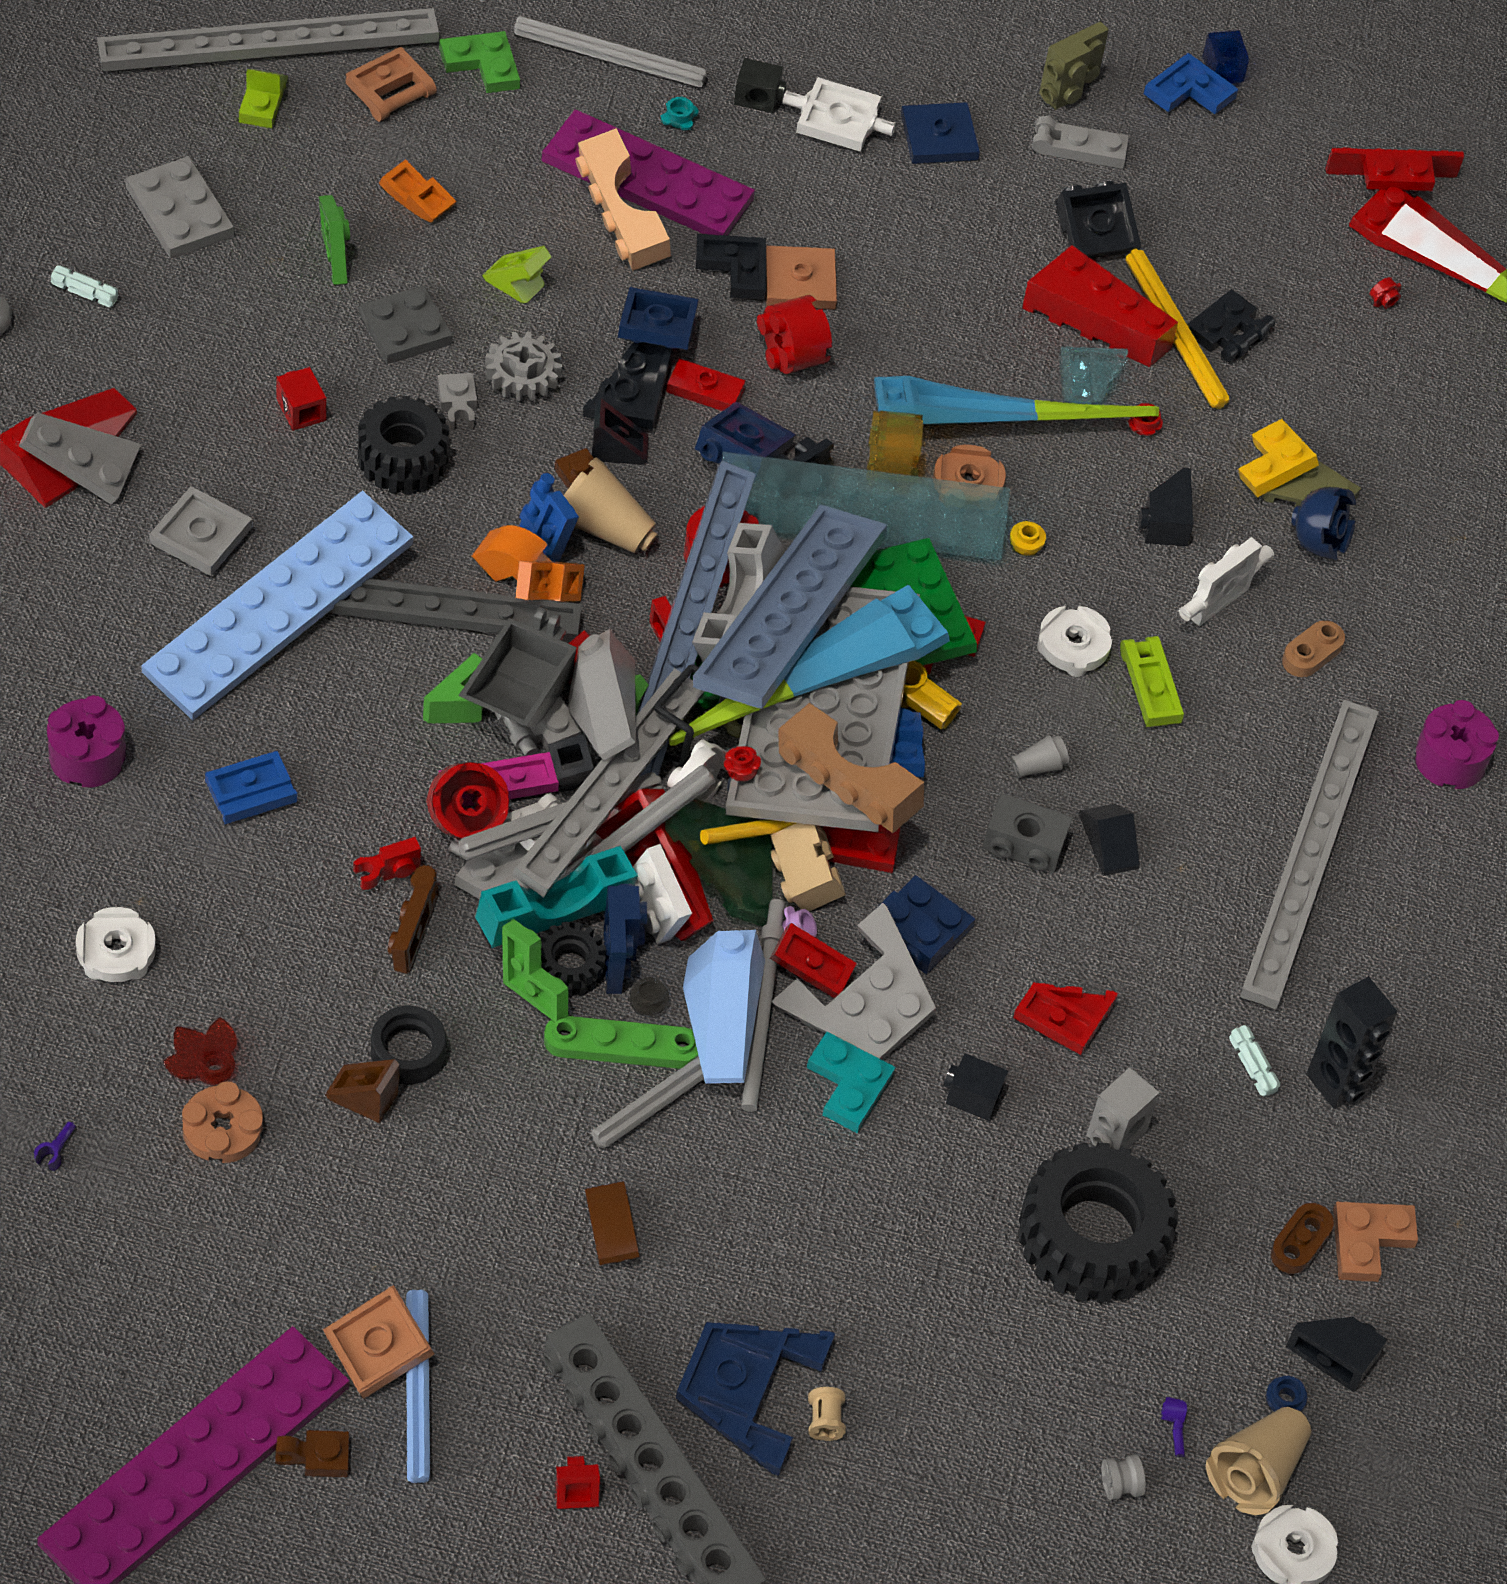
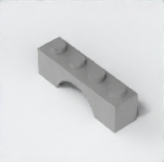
[692,523,785,662]

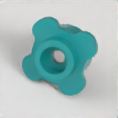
[661,97,699,130]

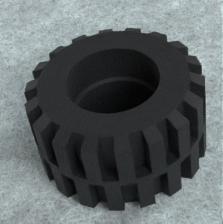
[358,396,449,494]

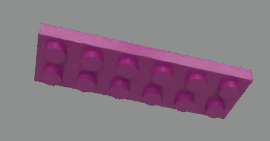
[541,109,755,235]

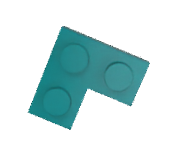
[807,1032,896,1133]

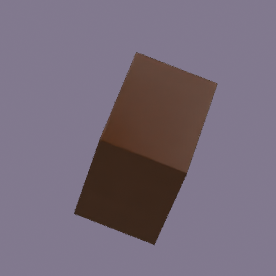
[325,1059,400,1124]

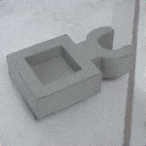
[437,373,477,431]

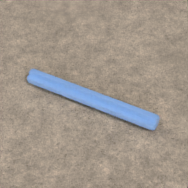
[406,1290,430,1483]

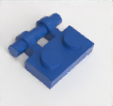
[519,473,579,562]

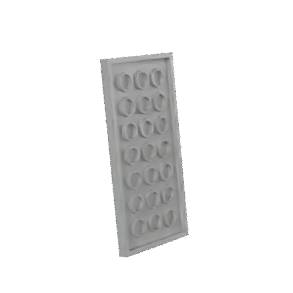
[726,587,920,832]

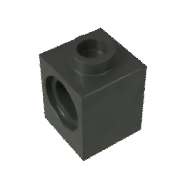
[734,58,787,113]

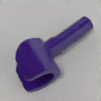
[34,1121,76,1171]
[1160,1397,1187,1457]

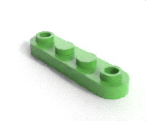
[544,1016,698,1069]

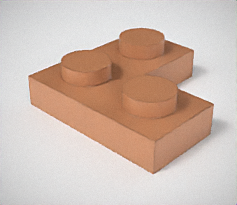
[1333,1202,1418,1282]

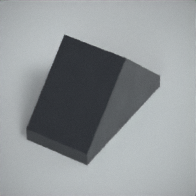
[592,399,648,465]
[1079,804,1140,876]

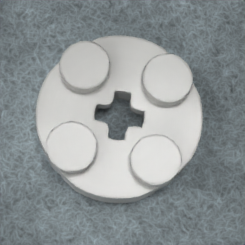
[1037,606,1112,677]
[667,739,727,816]
[76,907,156,982]
[1251,1505,1338,1584]

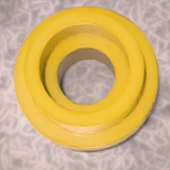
[1010,521,1046,556]

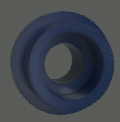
[1266,1376,1307,1412]

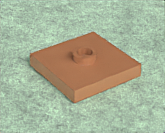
[766,245,837,309]
[323,1285,435,1399]

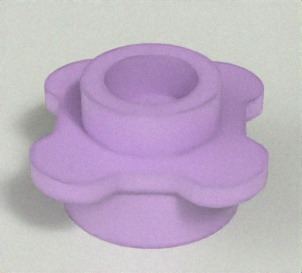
[782,906,817,937]

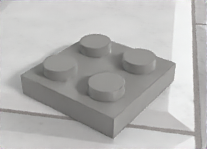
[149,486,252,576]

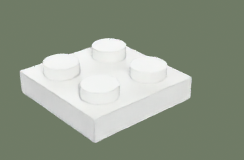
[633,844,692,945]

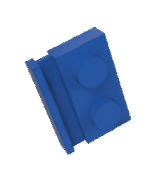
[205,751,297,824]

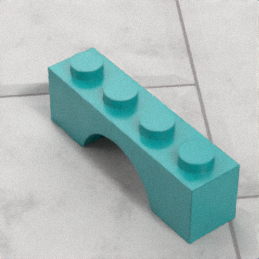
[475,845,638,948]

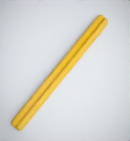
[1125,249,1230,409]

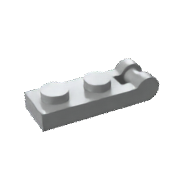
[1032,116,1129,169]

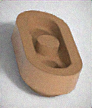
[1282,621,1345,677]

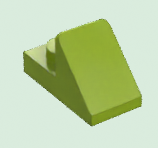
[239,69,288,129]
[482,246,551,304]

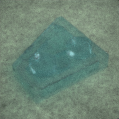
[1059,346,1128,405]

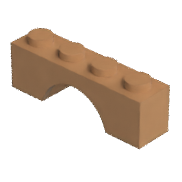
[778,703,924,833]

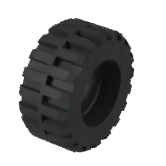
[1018,1142,1178,1303]

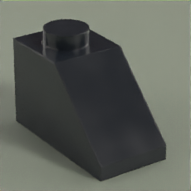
[1138,468,1193,546]
[1286,1317,1388,1392]

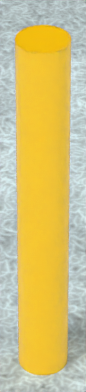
[700,819,796,845]

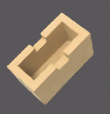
[771,823,846,911]

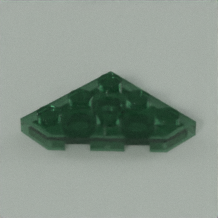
[665,798,772,927]

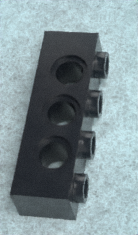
[1306,976,1398,1110]

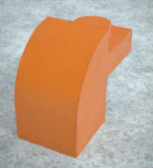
[472,525,552,582]

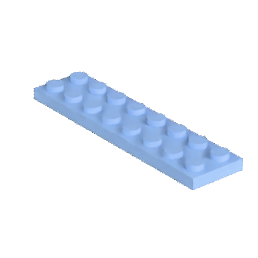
[141,490,413,720]

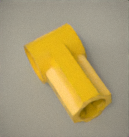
[901,661,962,729]

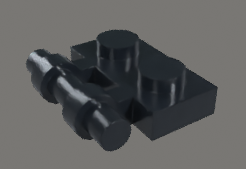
[1187,289,1275,362]

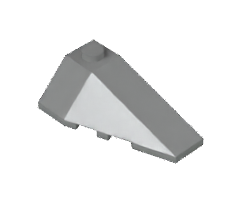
[569,629,636,760]

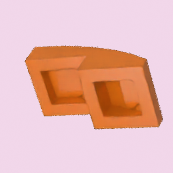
[379,159,456,223]
[515,561,585,602]

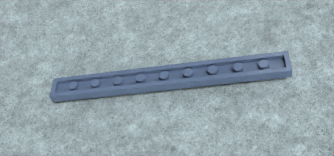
[636,461,756,776]

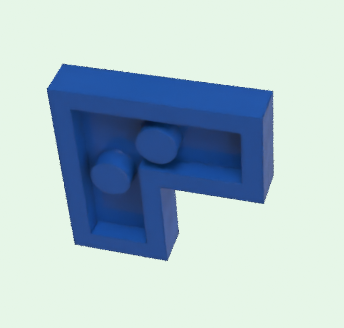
[1143,53,1238,114]

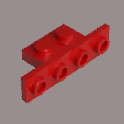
[1325,147,1464,191]

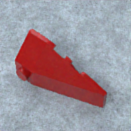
[595,789,713,941]

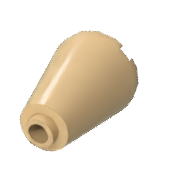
[564,458,658,553]
[1205,1407,1311,1515]

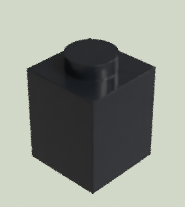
[548,734,597,792]
[943,1053,1009,1121]

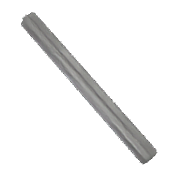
[514,16,707,88]
[458,772,662,860]

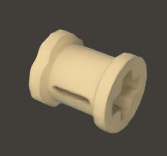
[808,1387,846,1441]

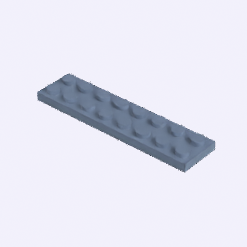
[693,504,887,709]

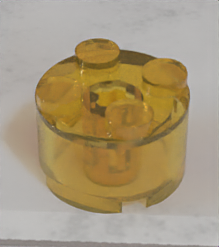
[866,410,923,486]

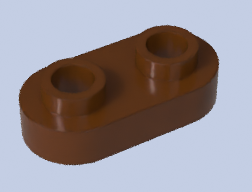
[1270,1203,1334,1274]

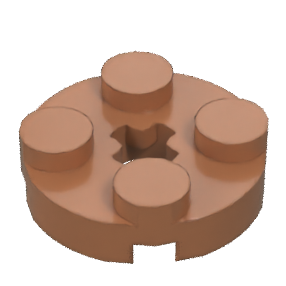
[933,445,1006,510]
[182,1082,263,1163]

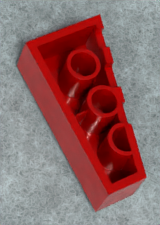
[1022,245,1178,367]

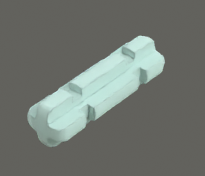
[51,265,118,307]
[1229,1025,1280,1097]

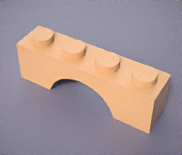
[575,128,671,271]

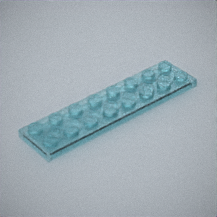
[722,452,1011,560]

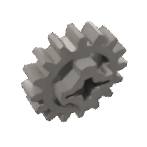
[485,331,562,401]

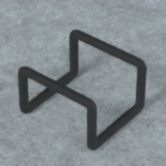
[654,665,727,768]

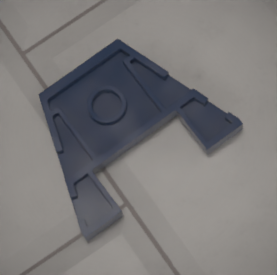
[676,1322,835,1476]

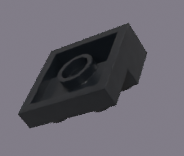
[1055,181,1142,258]

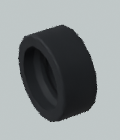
[370,1005,446,1085]

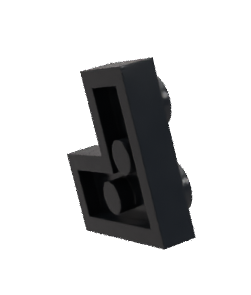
[695,234,766,300]

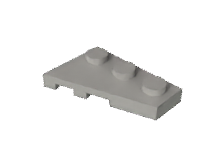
[19,413,141,504]

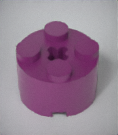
[47,695,126,788]
[1415,700,1499,789]

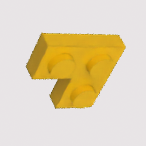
[1238,419,1319,498]

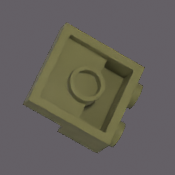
[1039,21,1109,110]

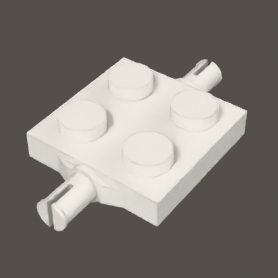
[783,77,896,152]
[1179,537,1274,626]

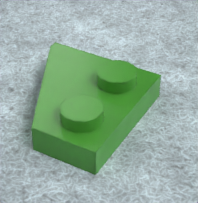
[319,195,350,285]

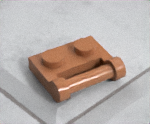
[346,47,437,122]

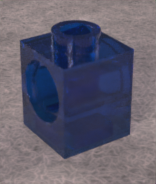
[1202,30,1250,84]

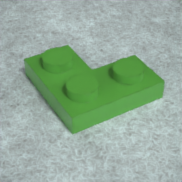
[439,31,520,93]
[502,919,569,1022]

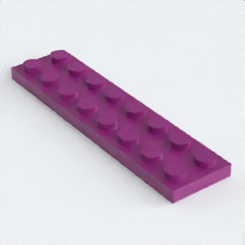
[37,1326,350,1584]

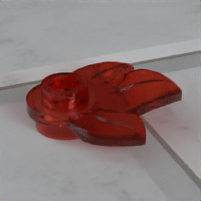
[163,1018,237,1085]

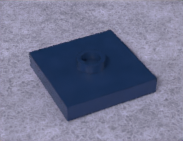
[901,102,980,164]

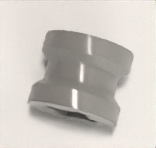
[1101,1454,1146,1501]

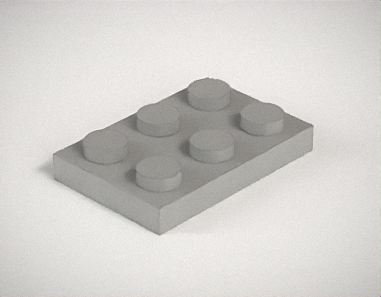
[125,156,234,259]

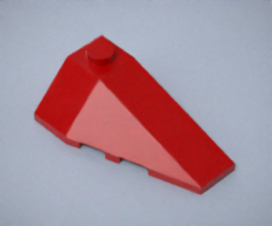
[0,388,137,508]

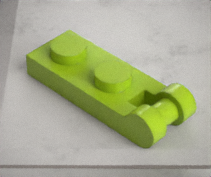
[1120,636,1184,727]

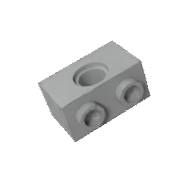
[1086,1067,1160,1150]

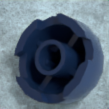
[1292,487,1356,560]

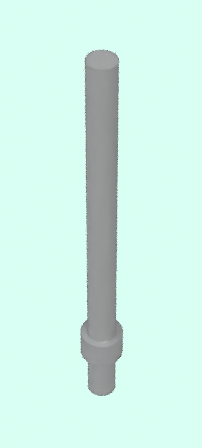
[741,899,785,1112]

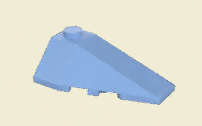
[683,930,765,1084]

